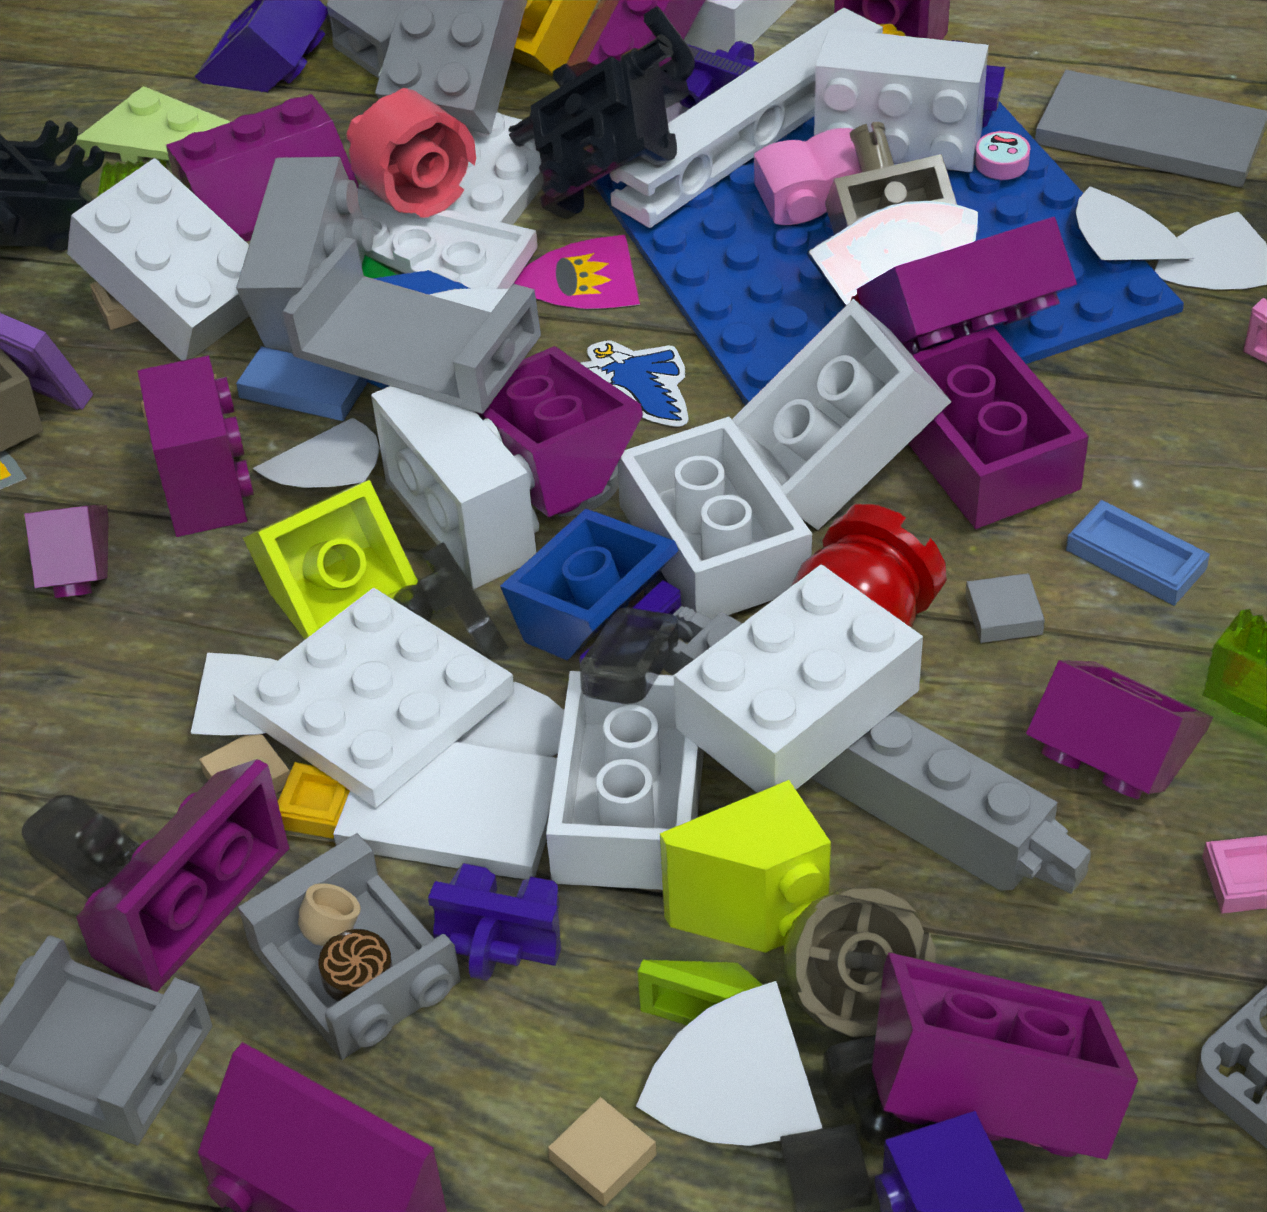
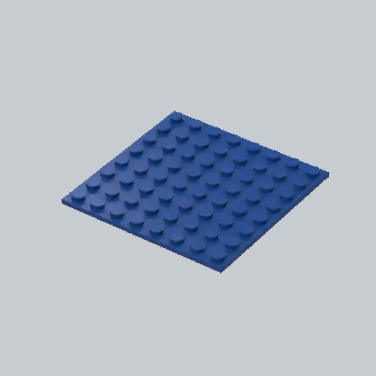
[593,101,1184,406]

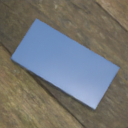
[236,346,367,421]
[1066,500,1210,606]

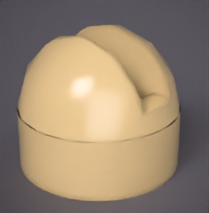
[298,883,361,946]

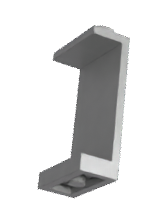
[283,237,541,414]

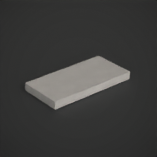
[1035,70,1267,188]

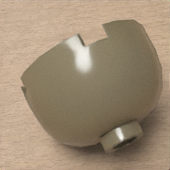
[783,888,935,1037]

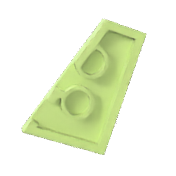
[76,86,230,167]

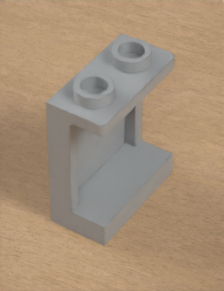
[238,833,461,1060]
[0,935,213,1146]

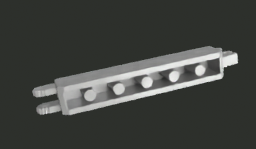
[643,606,1091,894]

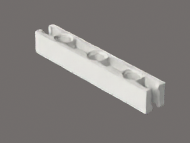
[609,8,883,228]

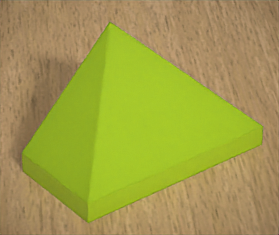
[638,960,763,1025]

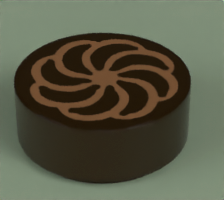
[318,929,393,1002]

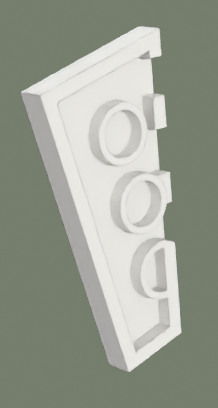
[357,188,538,289]

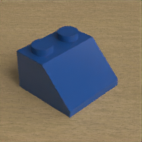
[500,509,679,661]

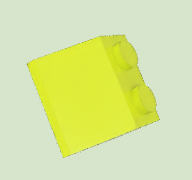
[243,480,423,639]
[660,780,831,953]

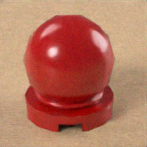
[791,504,947,627]

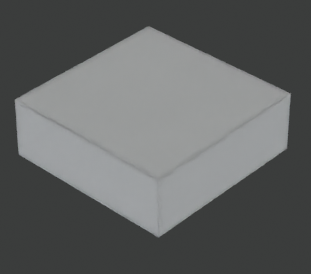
[965,573,1045,643]

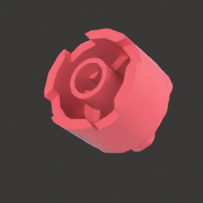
[346,88,476,218]

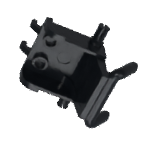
[508,6,695,219]
[0,120,104,250]

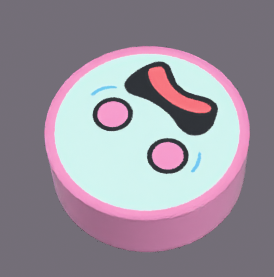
[975,131,1030,180]

